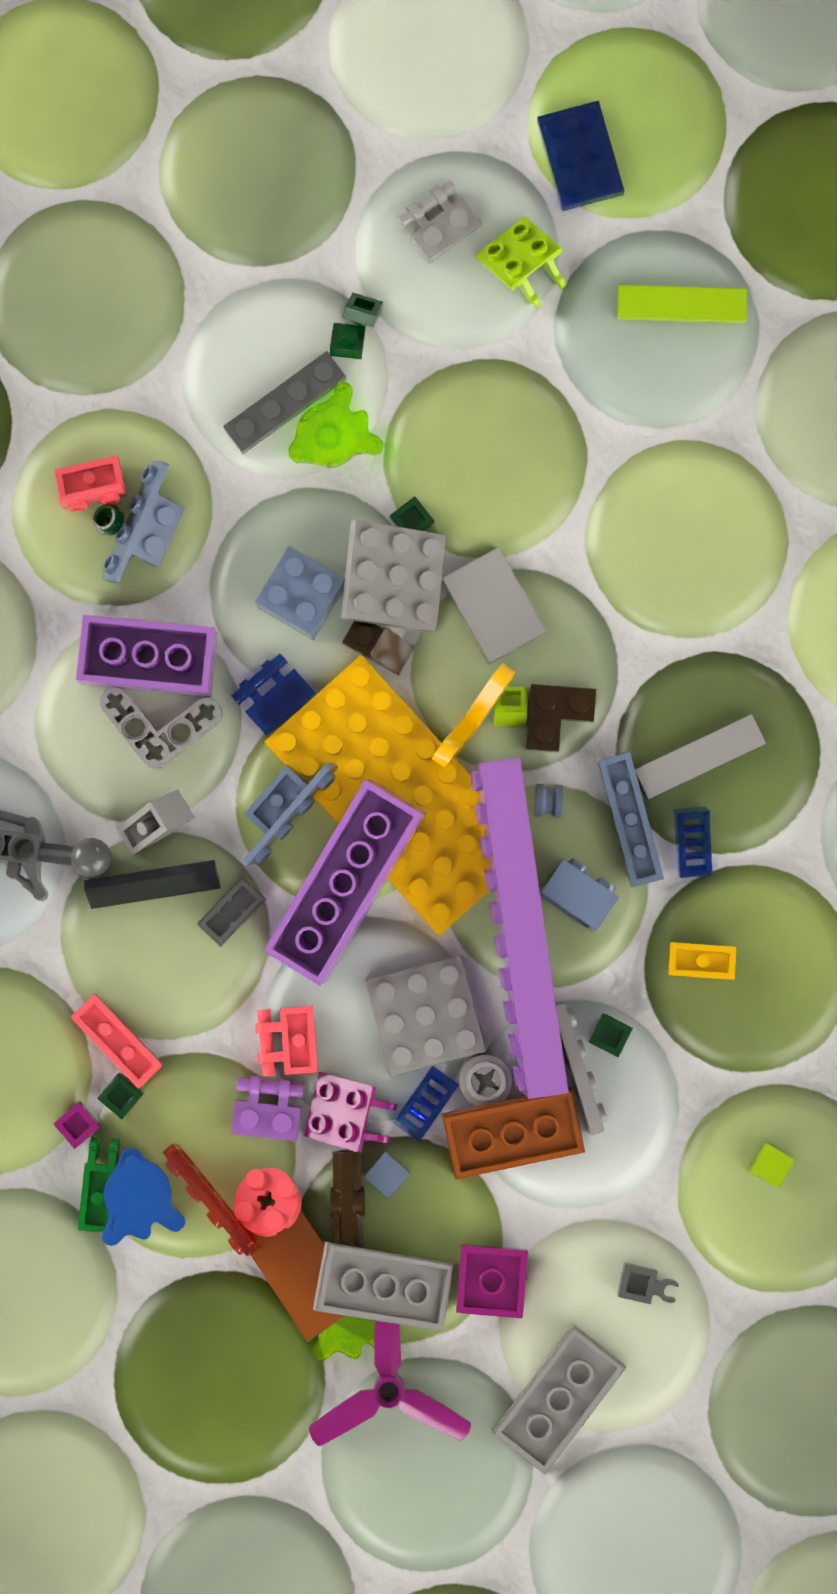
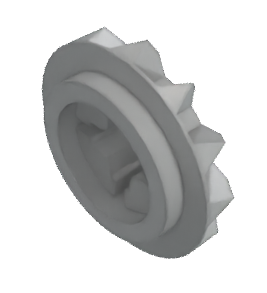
[459,1054,512,1106]

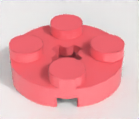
[234,1168,302,1237]

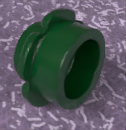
[93,504,124,536]

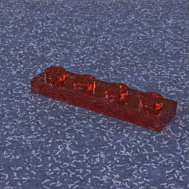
[162,1144,262,1256]

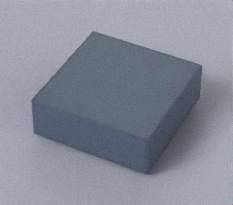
[364,1151,410,1199]

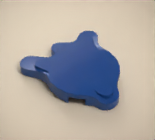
[101,1148,185,1246]

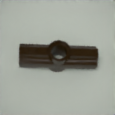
[330,1150,365,1248]

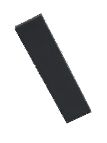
[84,860,221,909]

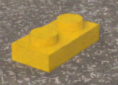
[667,942,737,980]

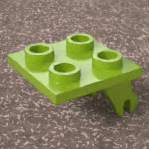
[475,216,567,309]

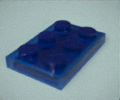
[536,100,625,211]

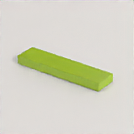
[617,285,747,323]

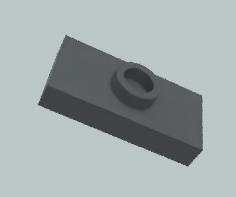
[197,876,266,947]

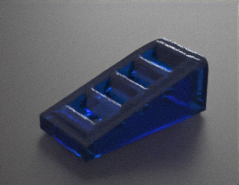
[673,807,713,878]
[393,1066,459,1142]

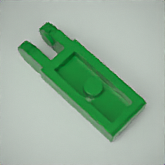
[78,1136,120,1233]

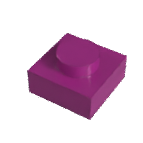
[53,1101,101,1149]

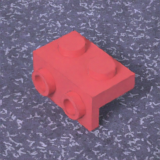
[54,456,127,512]

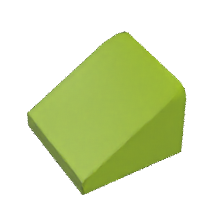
[494,686,527,727]

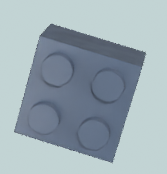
[255,546,345,641]
[540,858,619,931]

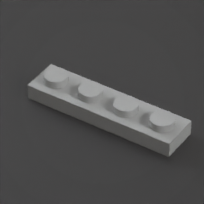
[556,1003,607,1135]

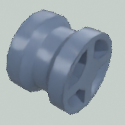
[534,784,563,817]

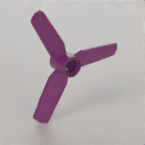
[309,1320,471,1446]

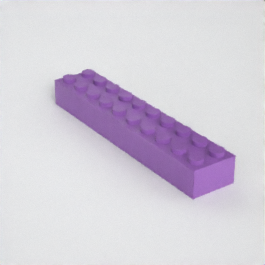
[470,757,569,1099]

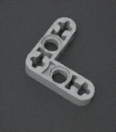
[100,687,222,768]

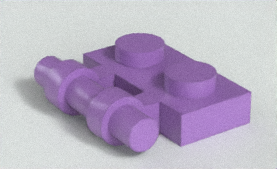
[231,1075,304,1141]

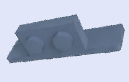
[102,461,184,583]
[242,762,338,866]

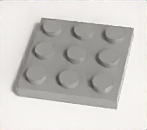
[341,520,446,633]
[365,955,486,1076]

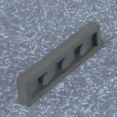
[223,351,347,454]

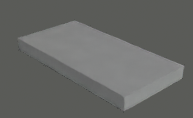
[313,1242,455,1331]
[492,1324,627,1475]

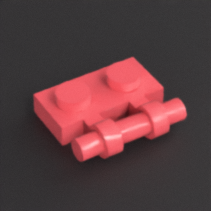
[255,1006,318,1076]

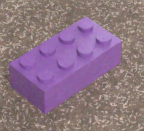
[76,615,218,697]

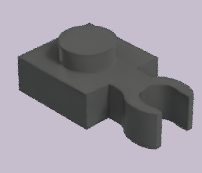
[617,1262,679,1304]

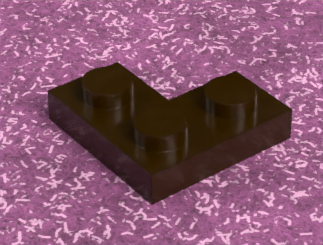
[526,684,596,752]

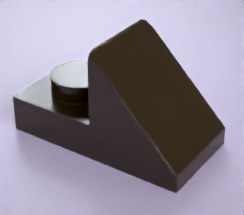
[342,621,415,676]

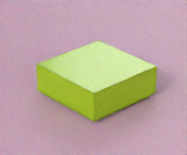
[748,1142,795,1188]

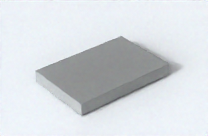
[442,547,546,664]

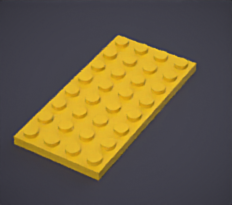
[264,655,536,936]

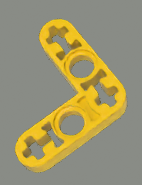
[431,663,516,768]

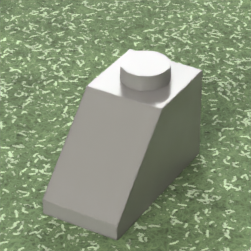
[117,790,195,856]

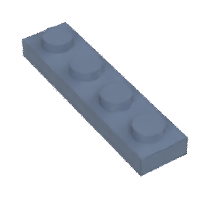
[597,752,664,888]

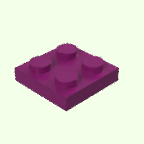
[456,1244,528,1318]

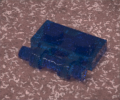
[231,653,316,737]

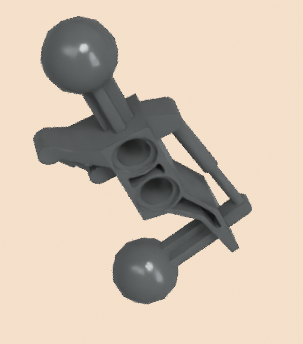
[0,810,112,901]

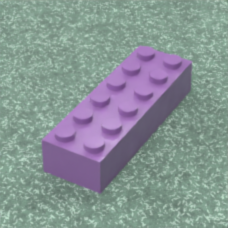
[264,779,427,986]

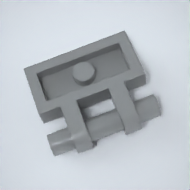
[397,180,481,264]

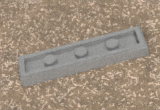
[635,714,766,800]

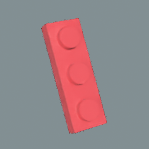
[71,994,164,1089]

